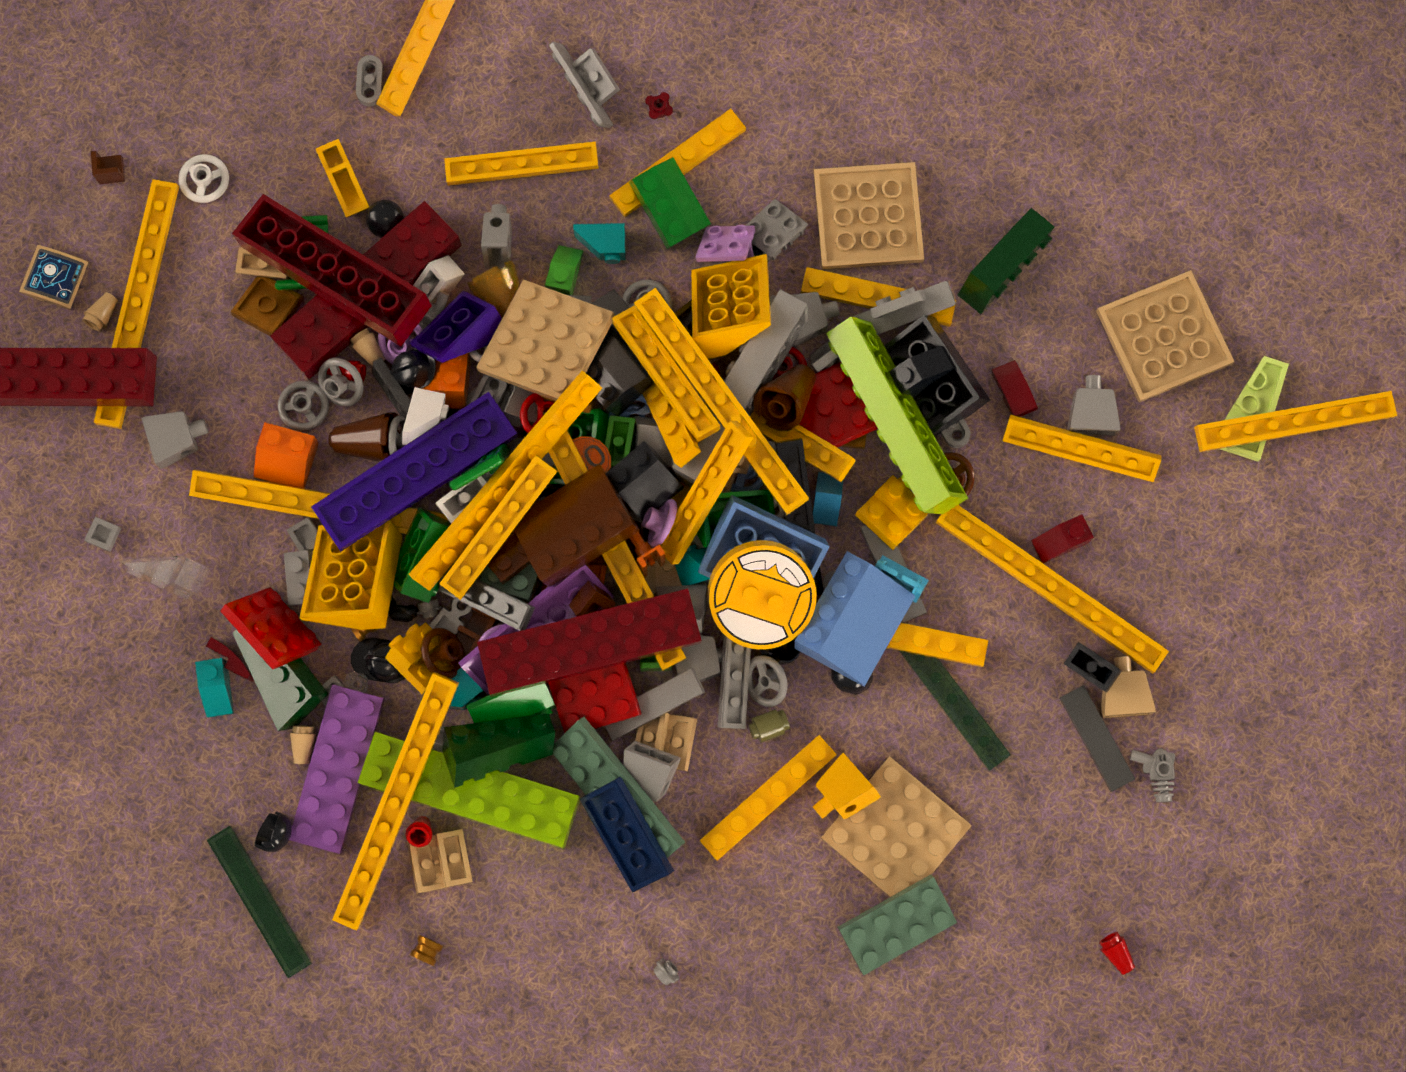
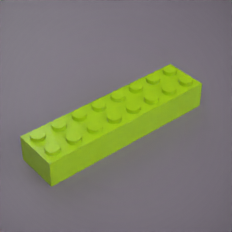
[826,316,968,514]
[358,732,580,849]

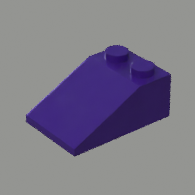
[410,291,502,363]

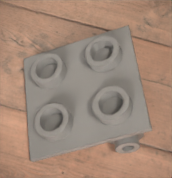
[745,199,808,262]

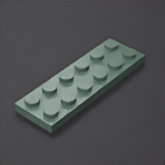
[553,717,685,858]

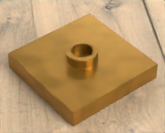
[231,276,304,336]

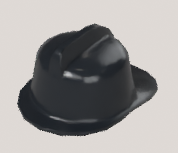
[390,349,436,395]
[351,638,406,683]

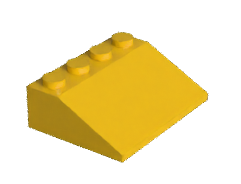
[691,254,771,359]
[300,520,403,630]

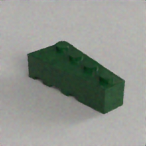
[957,208,1055,314]
[442,714,555,788]

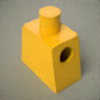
[812,753,881,819]

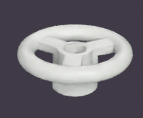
[179,154,229,203]

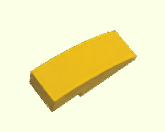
[315,139,369,218]

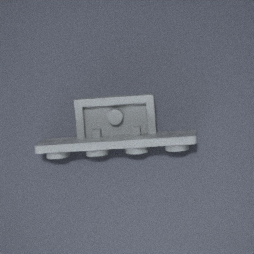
[549,42,620,128]
[853,281,956,334]

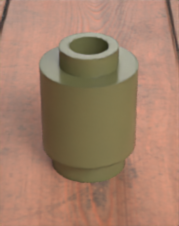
[748,709,790,743]

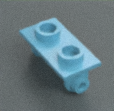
[875,555,929,603]

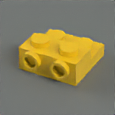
[855,475,929,550]
[385,622,453,694]

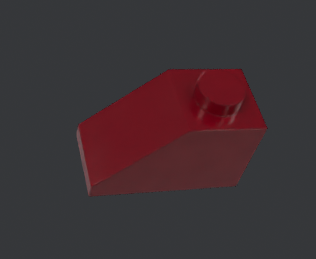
[1031,514,1094,564]

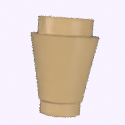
[82,292,118,332]
[350,329,386,367]
[290,725,317,764]

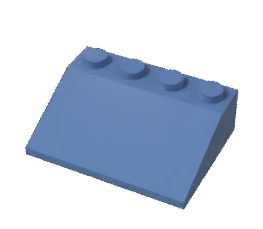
[698,495,830,578]
[794,551,915,687]

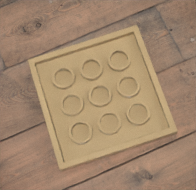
[813,162,924,270]
[1096,270,1234,403]
[476,280,615,401]
[821,756,972,897]

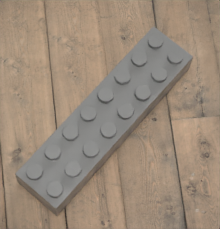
[671,289,808,488]

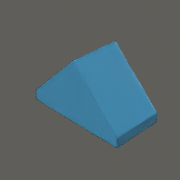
[813,472,843,527]

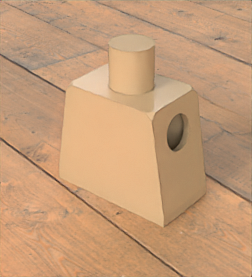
[1101,656,1156,718]

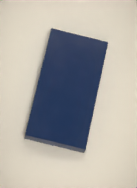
[579,776,674,893]

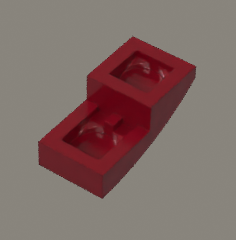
[991,360,1038,417]
[206,637,254,682]

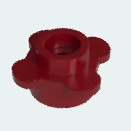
[645,92,673,119]

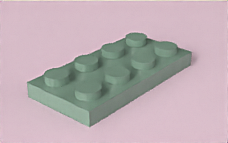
[837,874,957,976]

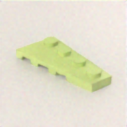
[1220,356,1289,461]

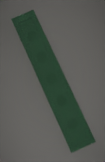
[898,650,1011,771]
[207,826,313,978]

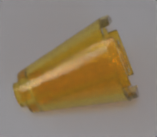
[467,260,520,318]

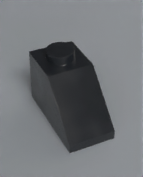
[889,346,955,396]
[1064,642,1122,693]

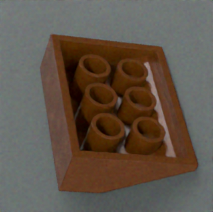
[514,464,640,587]

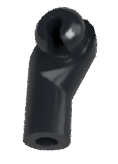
[388,596,418,622]

